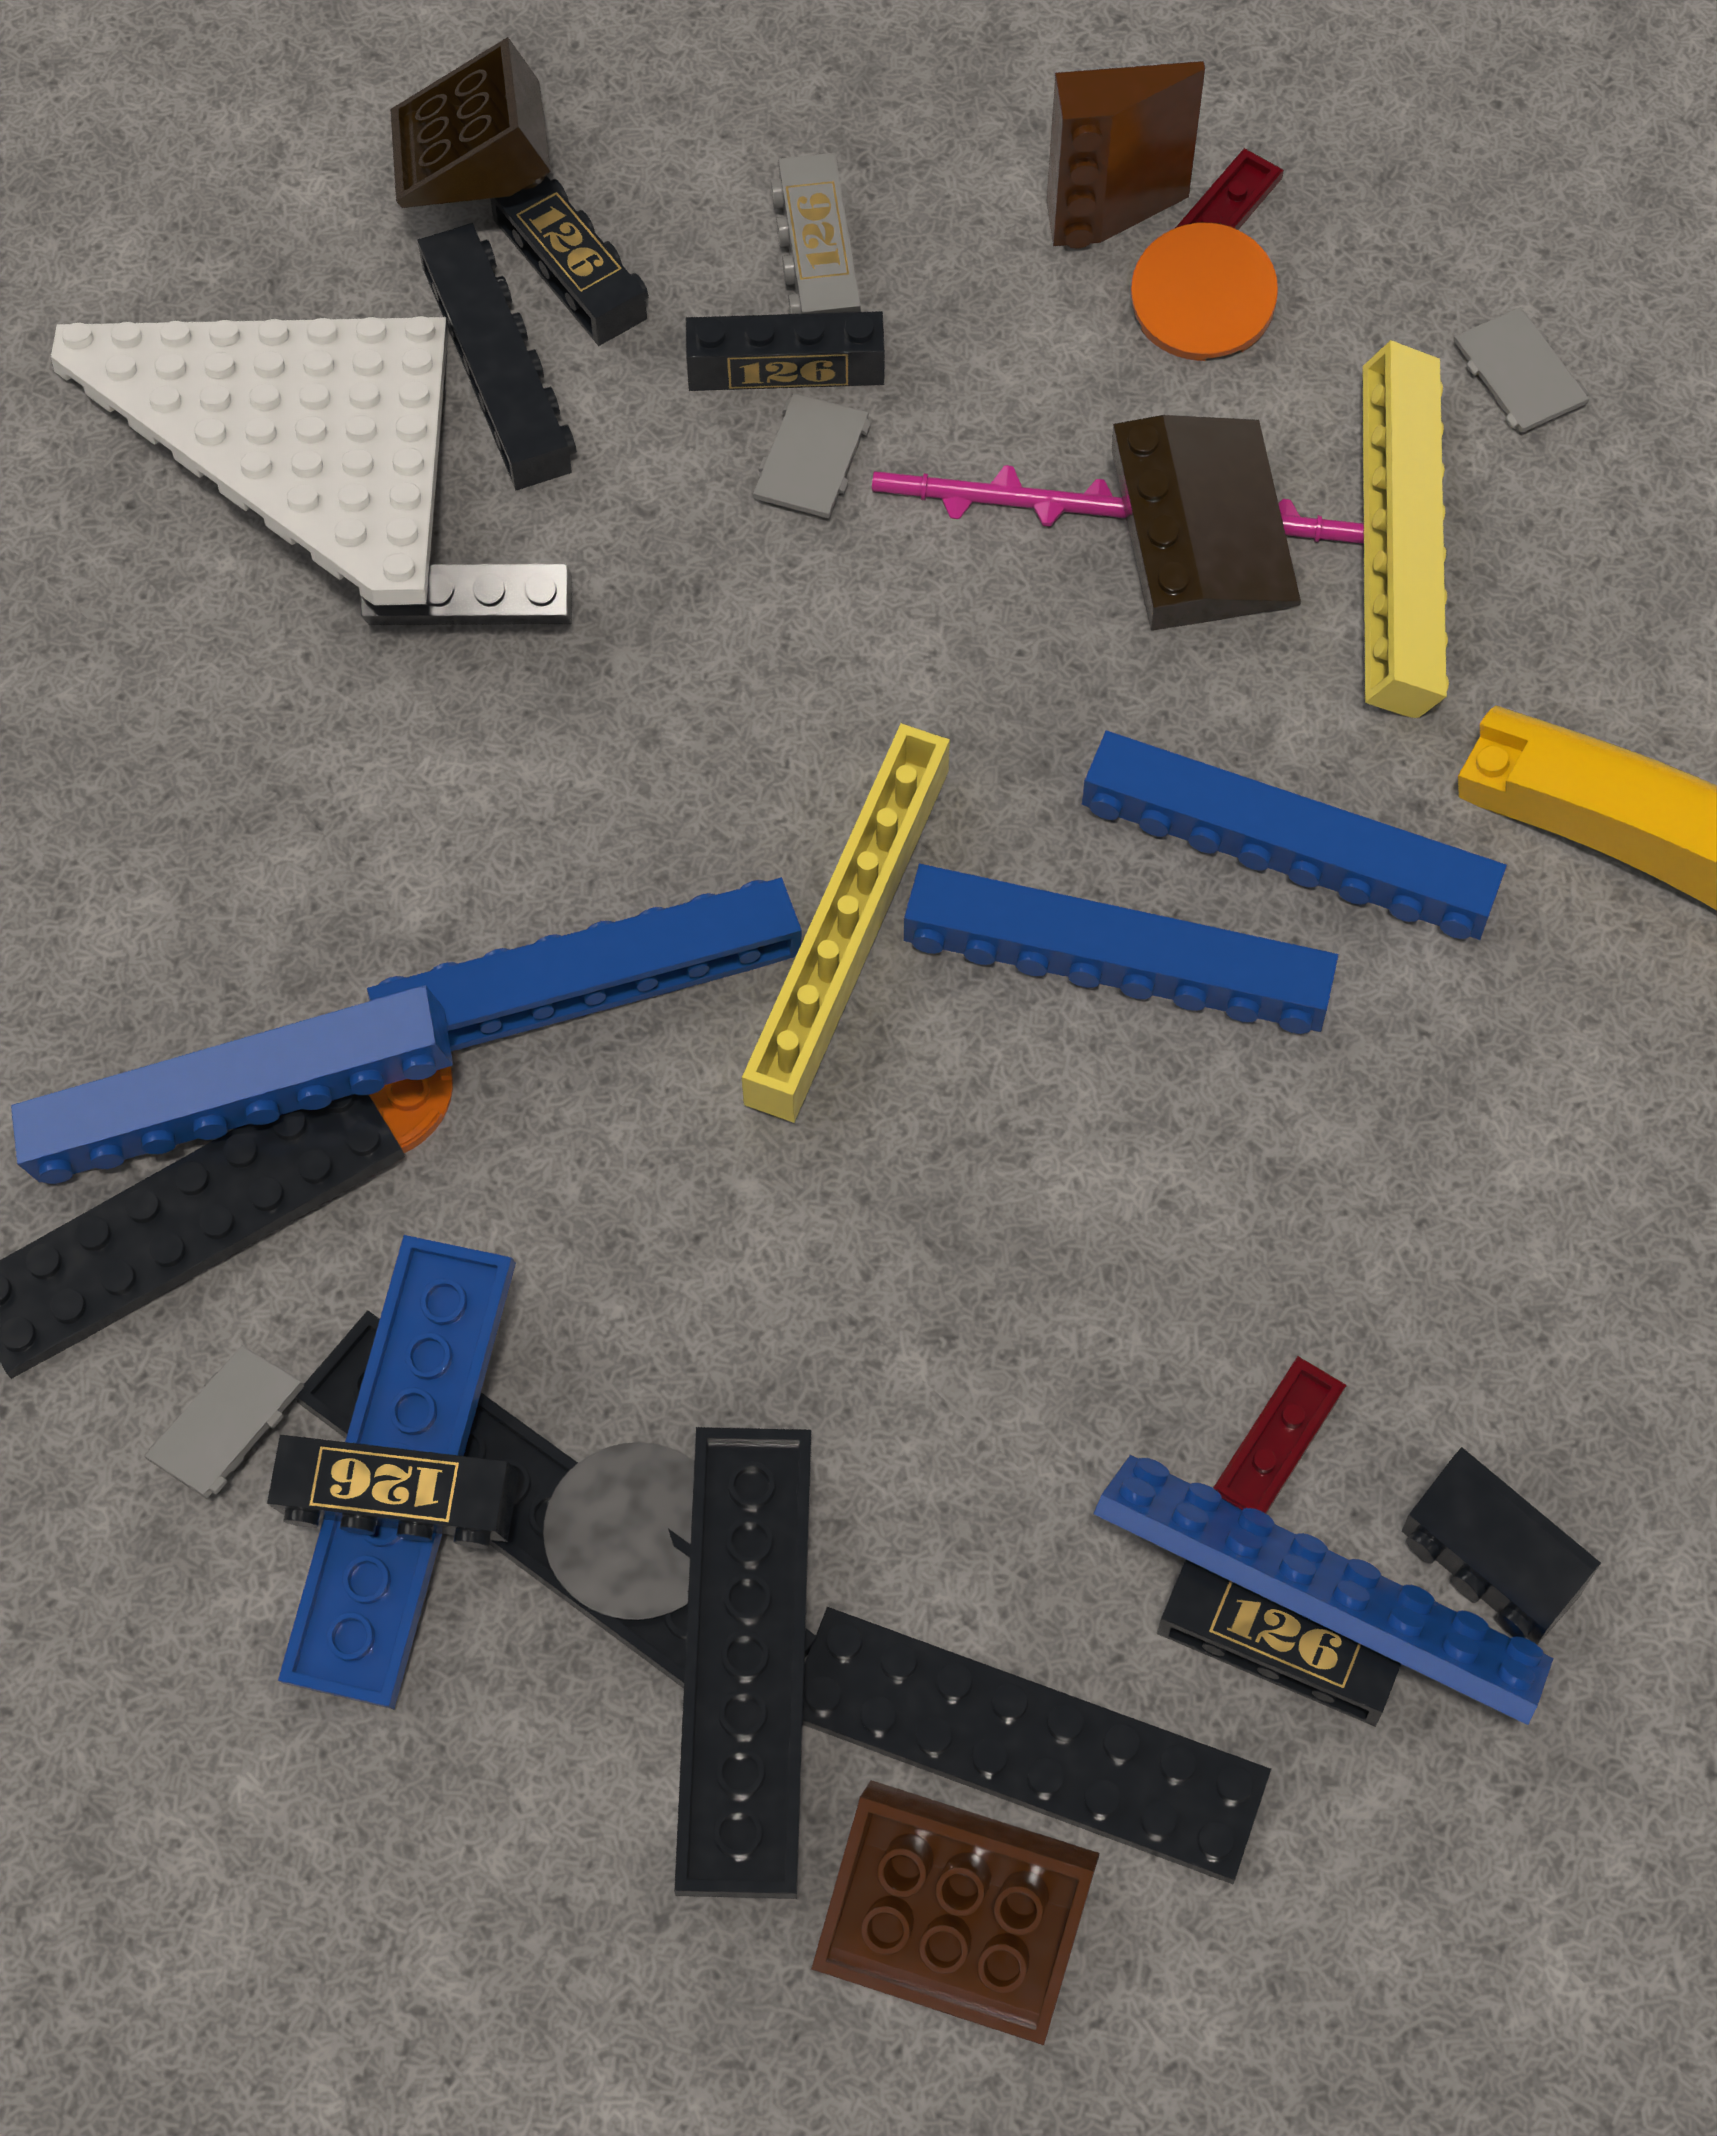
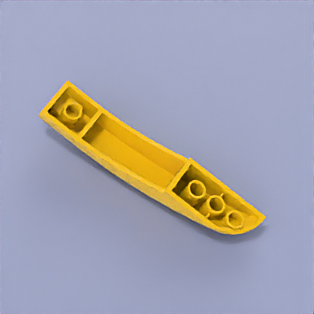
[1458,706,1717,911]

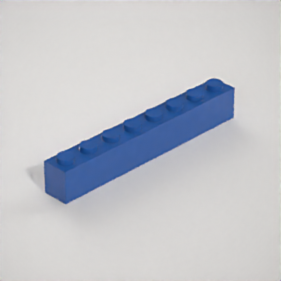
[1082,730,1507,940]
[904,863,1339,1034]
[367,877,802,1051]
[11,985,453,1184]

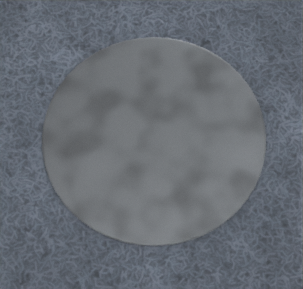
[543,1442,694,1620]

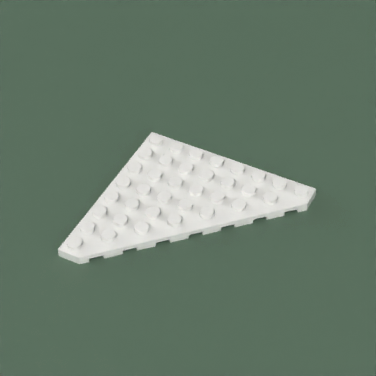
[51,316,448,605]

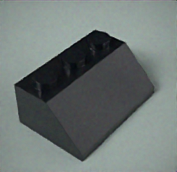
[1402,1447,1601,1645]

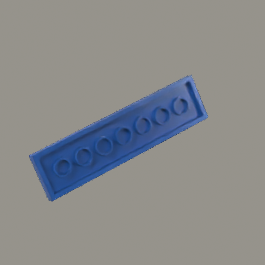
[278,1235,516,1710]
[1093,1455,1554,1725]

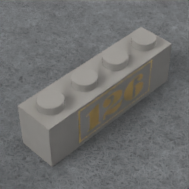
[771,153,861,314]

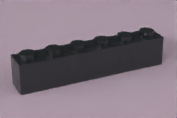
[417,223,577,491]

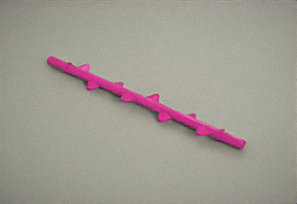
[872,465,1364,544]

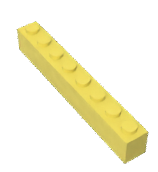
[1363,340,1449,718]
[742,723,950,1123]

